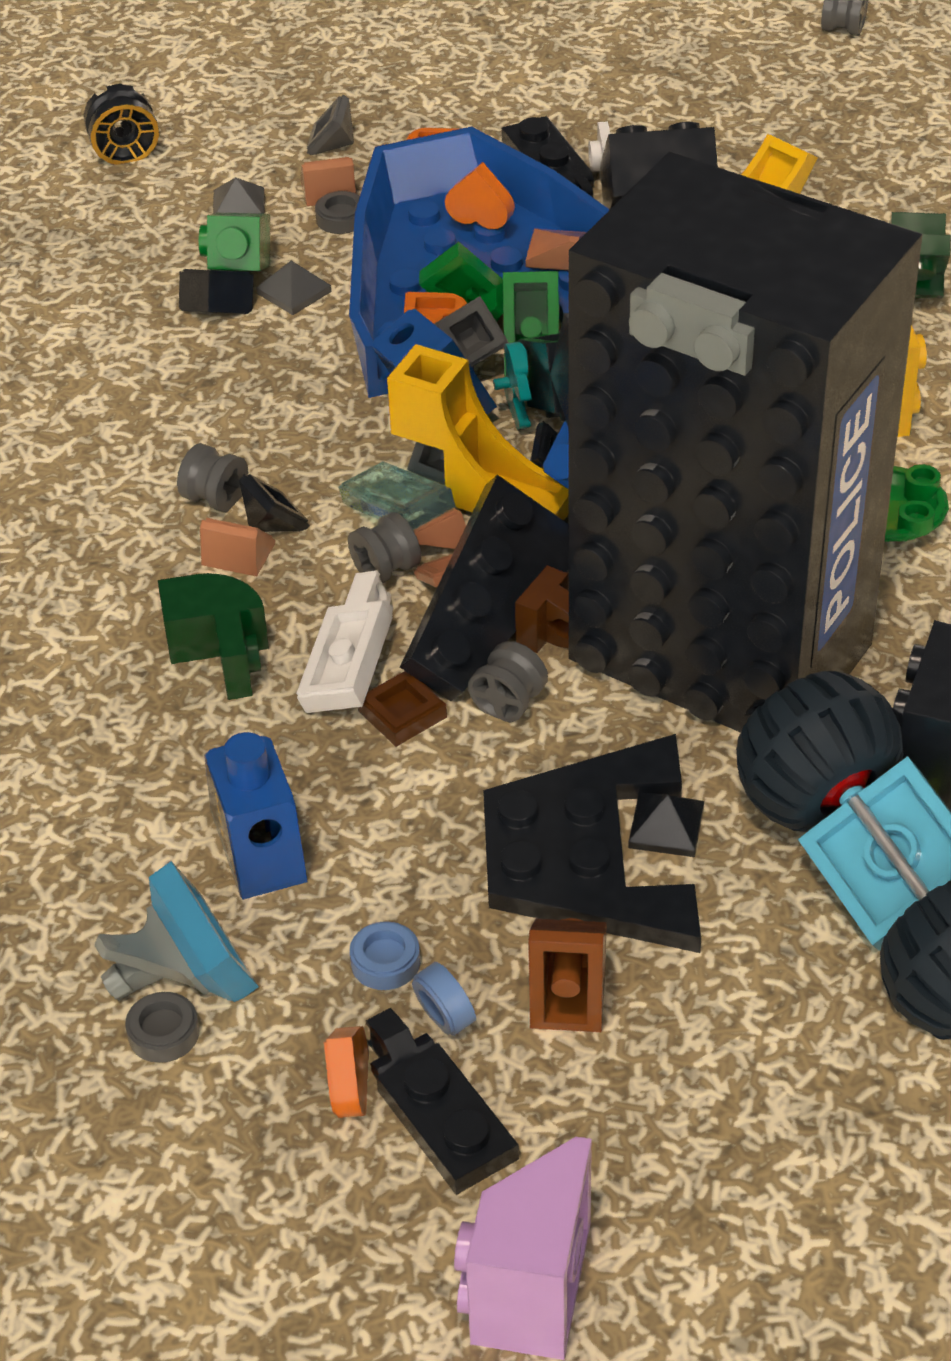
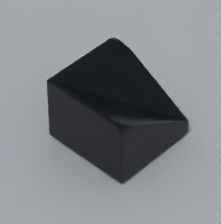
[179,269,254,314]

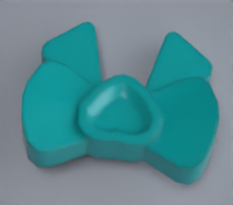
[493,341,532,430]

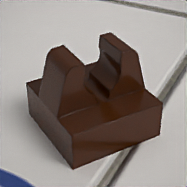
[515,565,569,653]

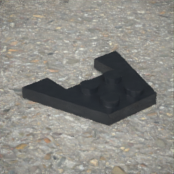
[483,734,701,953]

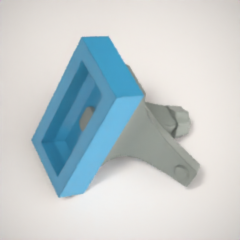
[95,861,259,1002]

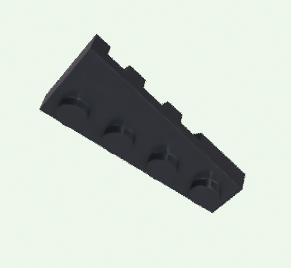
[400,475,569,701]

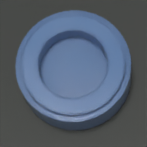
[349,922,420,990]
[412,962,476,1036]

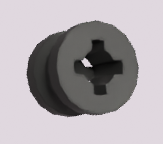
[821,0,869,35]
[177,443,249,513]
[348,511,421,583]
[468,641,548,722]

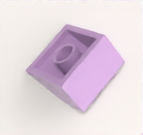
[454,1137,592,1360]

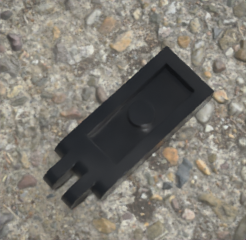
[501,116,594,197]

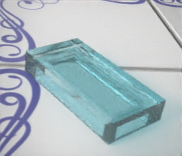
[338,461,456,530]

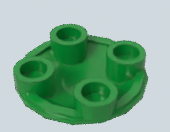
[884,464,949,542]

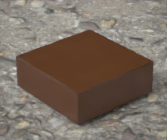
[358,671,447,747]

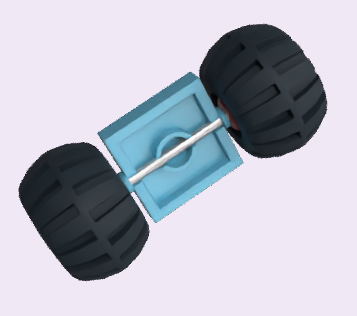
[736,671,951,1039]

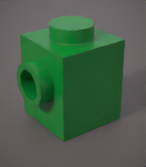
[198,212,270,271]

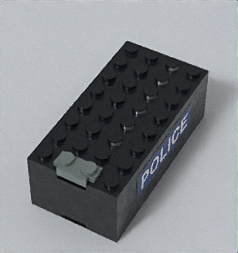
[569,152,923,732]

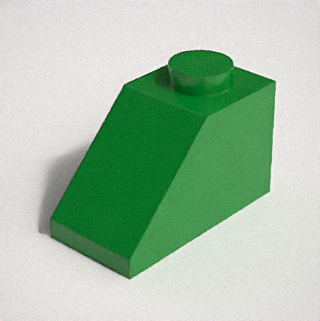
[503,271,559,377]

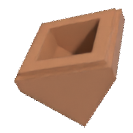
[300,157,356,207]
[200,518,276,577]

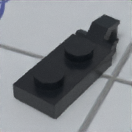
[366,1007,519,1195]

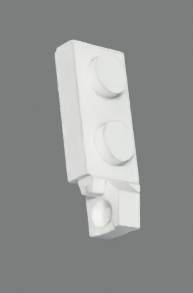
[296,570,393,713]

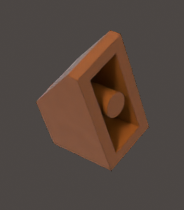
[528,918,607,1032]

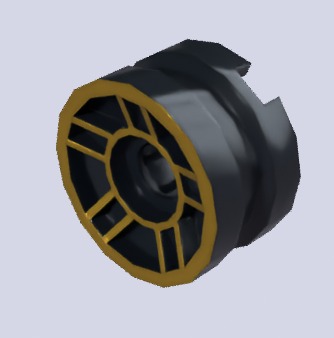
[83,84,159,165]

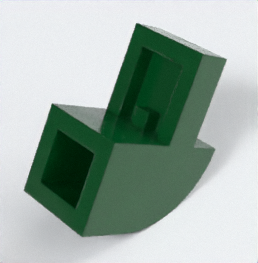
[889,212,951,299]
[157,573,269,700]

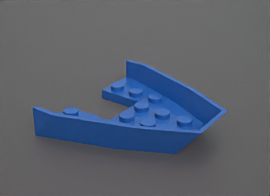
[349,127,610,398]

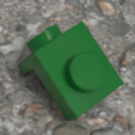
[419,242,503,322]

